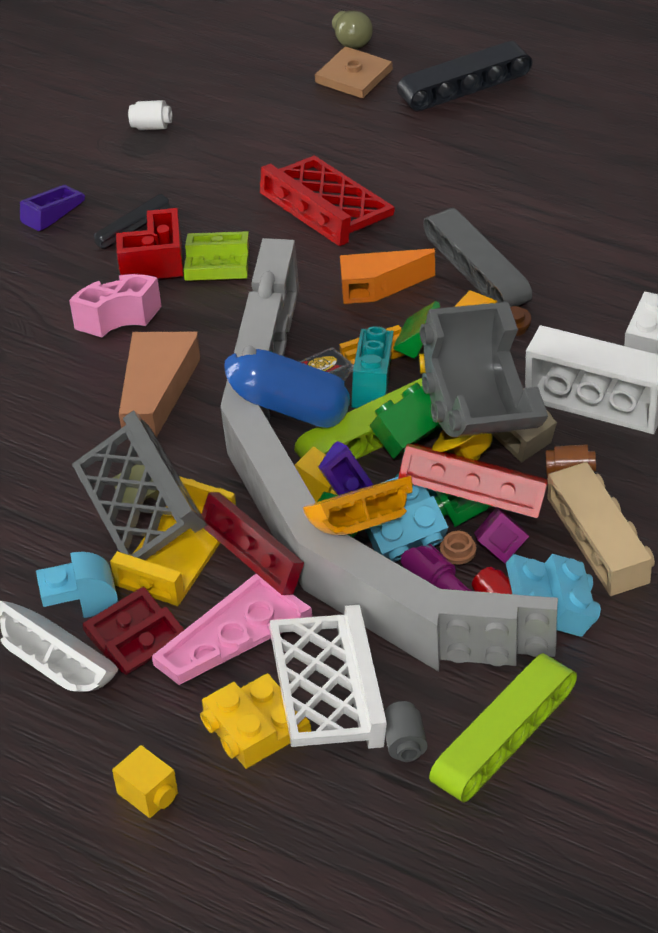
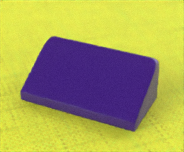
[318,441,373,495]

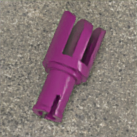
[401,544,472,591]

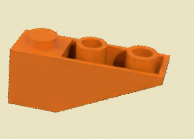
[340,248,435,304]

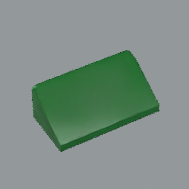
[393,301,440,358]

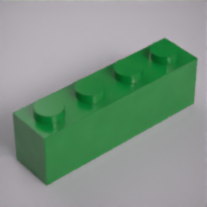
[369,382,441,459]

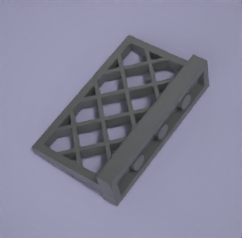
[72,410,207,560]

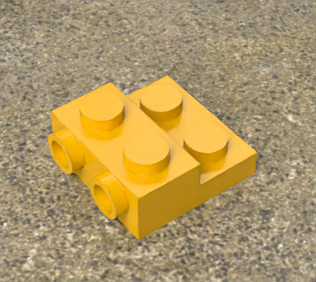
[200,673,311,769]

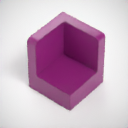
[474,507,529,563]

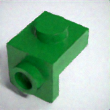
[434,491,492,527]

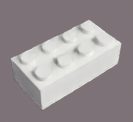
[525,325,658,434]

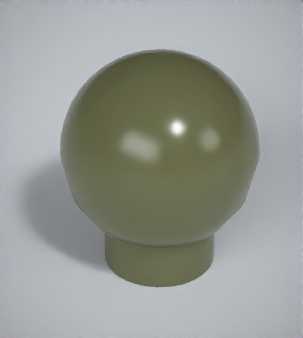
[332,10,373,49]

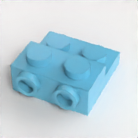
[365,476,448,562]
[506,554,601,637]

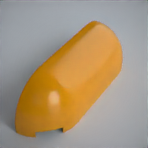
[302,476,412,535]

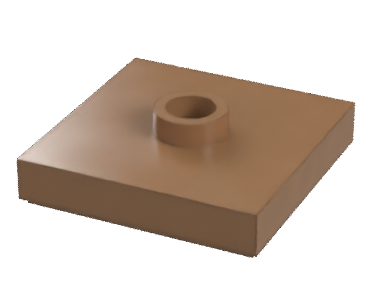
[315,46,393,98]

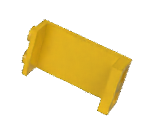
[110,476,236,606]

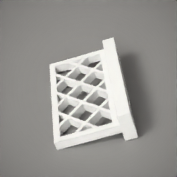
[269,605,387,749]

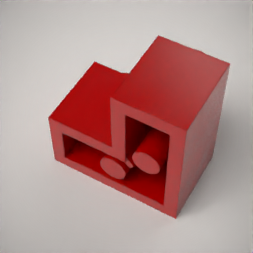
[116,208,184,278]

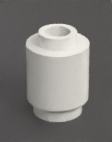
[128,100,172,130]

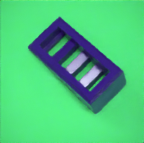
[20,185,85,231]

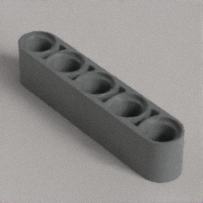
[423,207,532,307]

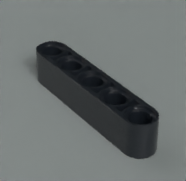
[397,41,533,111]

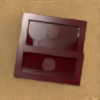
[83,586,184,675]

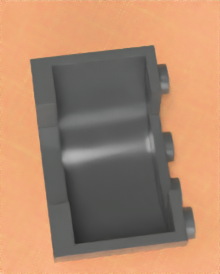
[420,302,548,437]

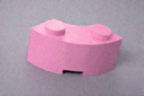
[69,274,162,337]

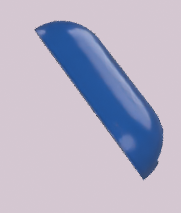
[224,349,350,428]

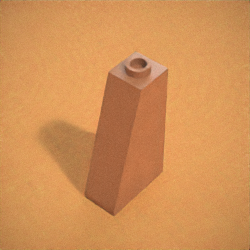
[119,332,201,438]

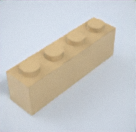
[547,462,655,596]

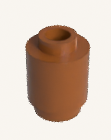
[546,444,596,478]

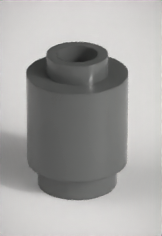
[385,701,428,762]

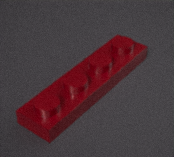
[201,492,304,595]

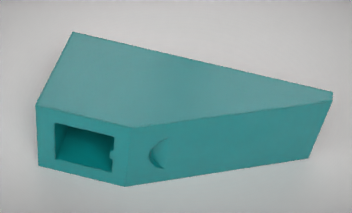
[351,326,394,408]

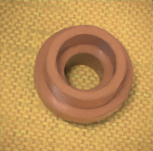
[440,531,476,565]

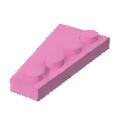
[152,574,312,685]

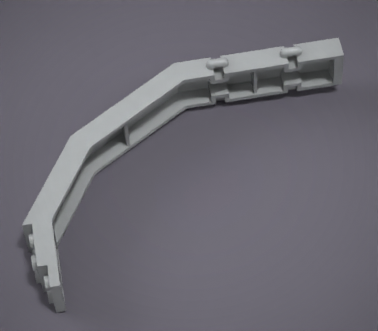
[220,238,558,672]

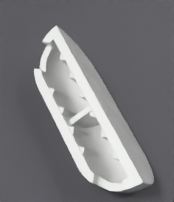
[0,601,118,692]

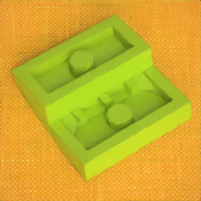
[184,231,249,281]

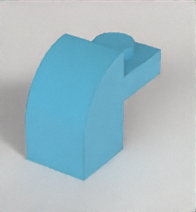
[36,552,118,618]

